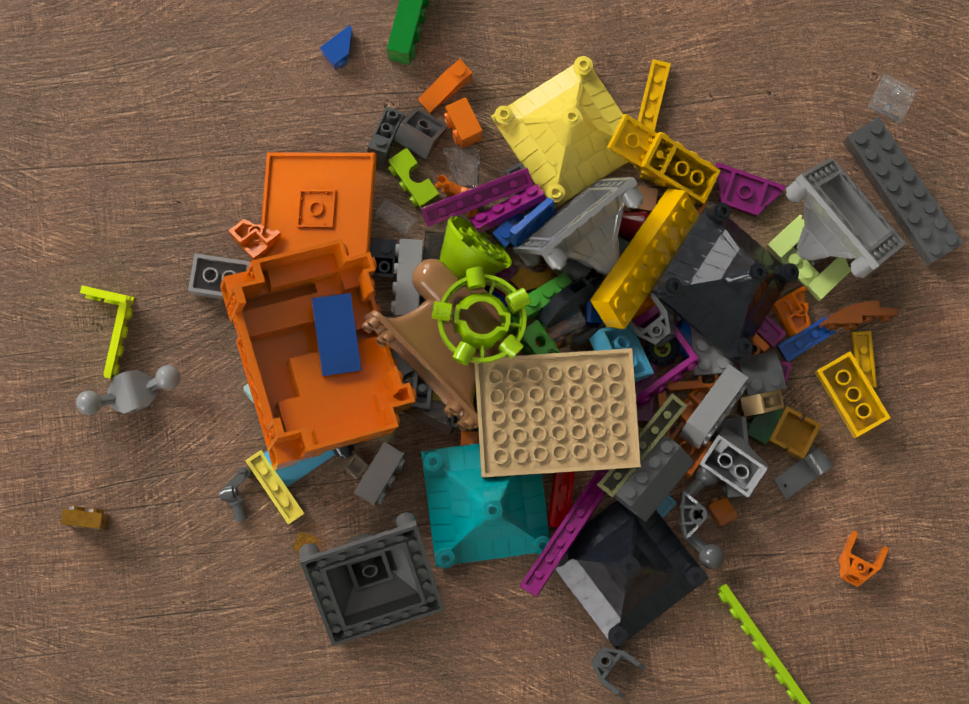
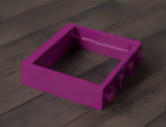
[635,305,702,406]

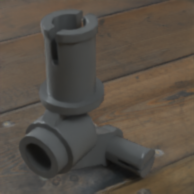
[219,467,253,522]

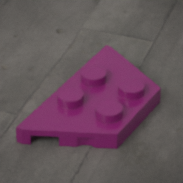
[715,162,786,217]

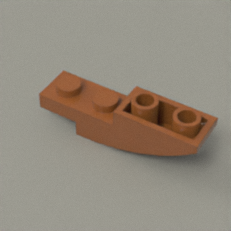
[819,300,899,331]

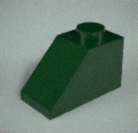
[746,408,784,446]

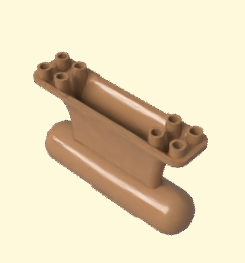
[362,259,526,432]

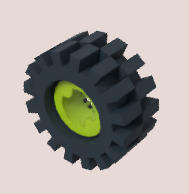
[644,331,680,367]

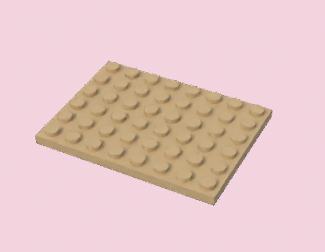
[475,348,641,477]

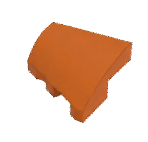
[229,219,281,260]

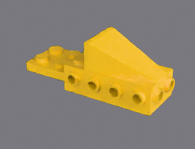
[607,114,721,205]

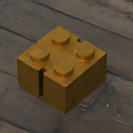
[768,406,822,460]

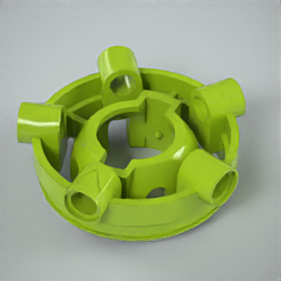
[432,267,531,366]

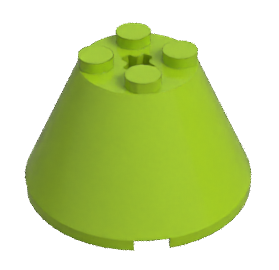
[439,216,512,279]

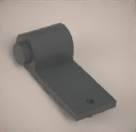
[773,445,834,499]

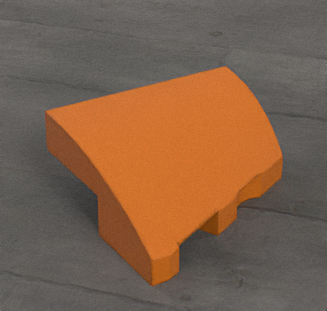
[772,285,810,337]

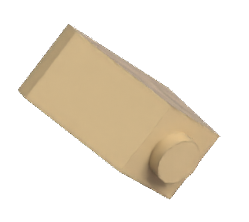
[741,389,784,416]

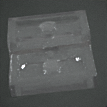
[867,73,918,124]

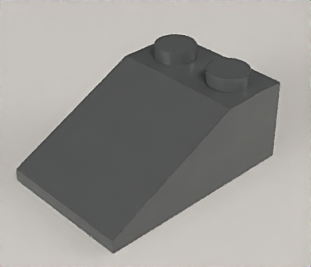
[700,427,769,497]

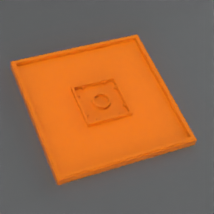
[259,152,377,259]

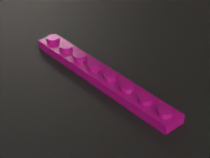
[520,469,610,598]

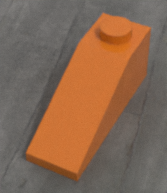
[418,59,473,114]

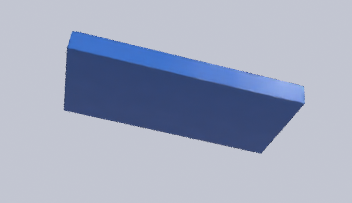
[311,293,361,376]

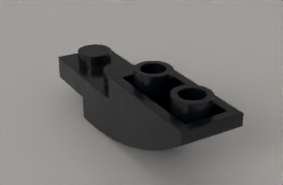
[537,273,605,329]

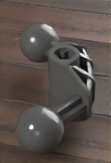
[678,465,724,569]

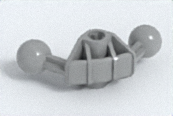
[76,365,181,415]

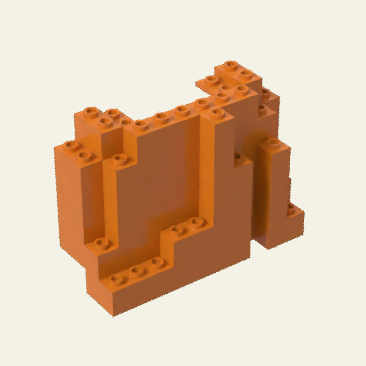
[220,239,417,471]

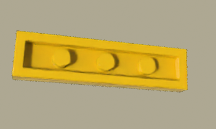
[637,59,671,131]

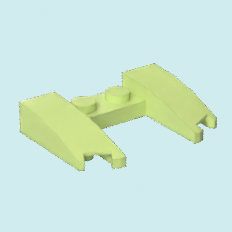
[766,215,852,302]

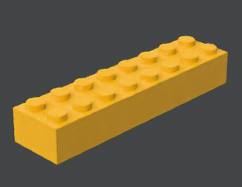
[590,189,699,329]

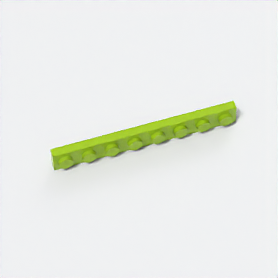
[717,584,810,704]

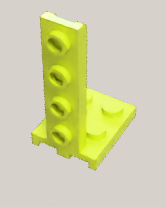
[80,286,135,379]

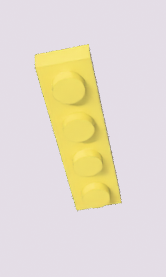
[245,450,305,525]

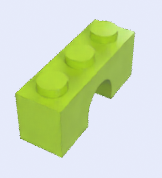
[388,148,439,210]

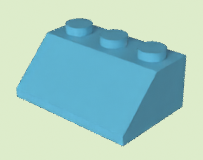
[589,324,654,383]
[264,450,335,487]

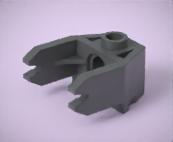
[629,293,677,347]
[590,647,645,698]

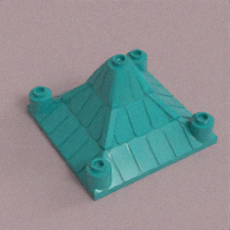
[421,443,550,569]

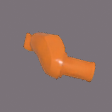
[435,175,479,220]

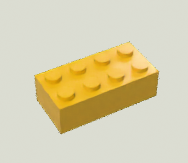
[814,351,891,438]

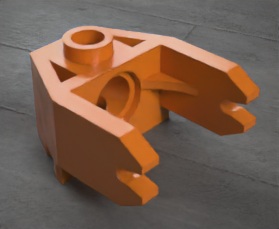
[839,530,889,587]

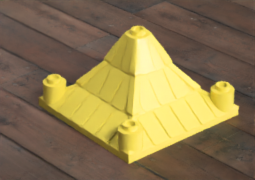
[491,56,629,208]

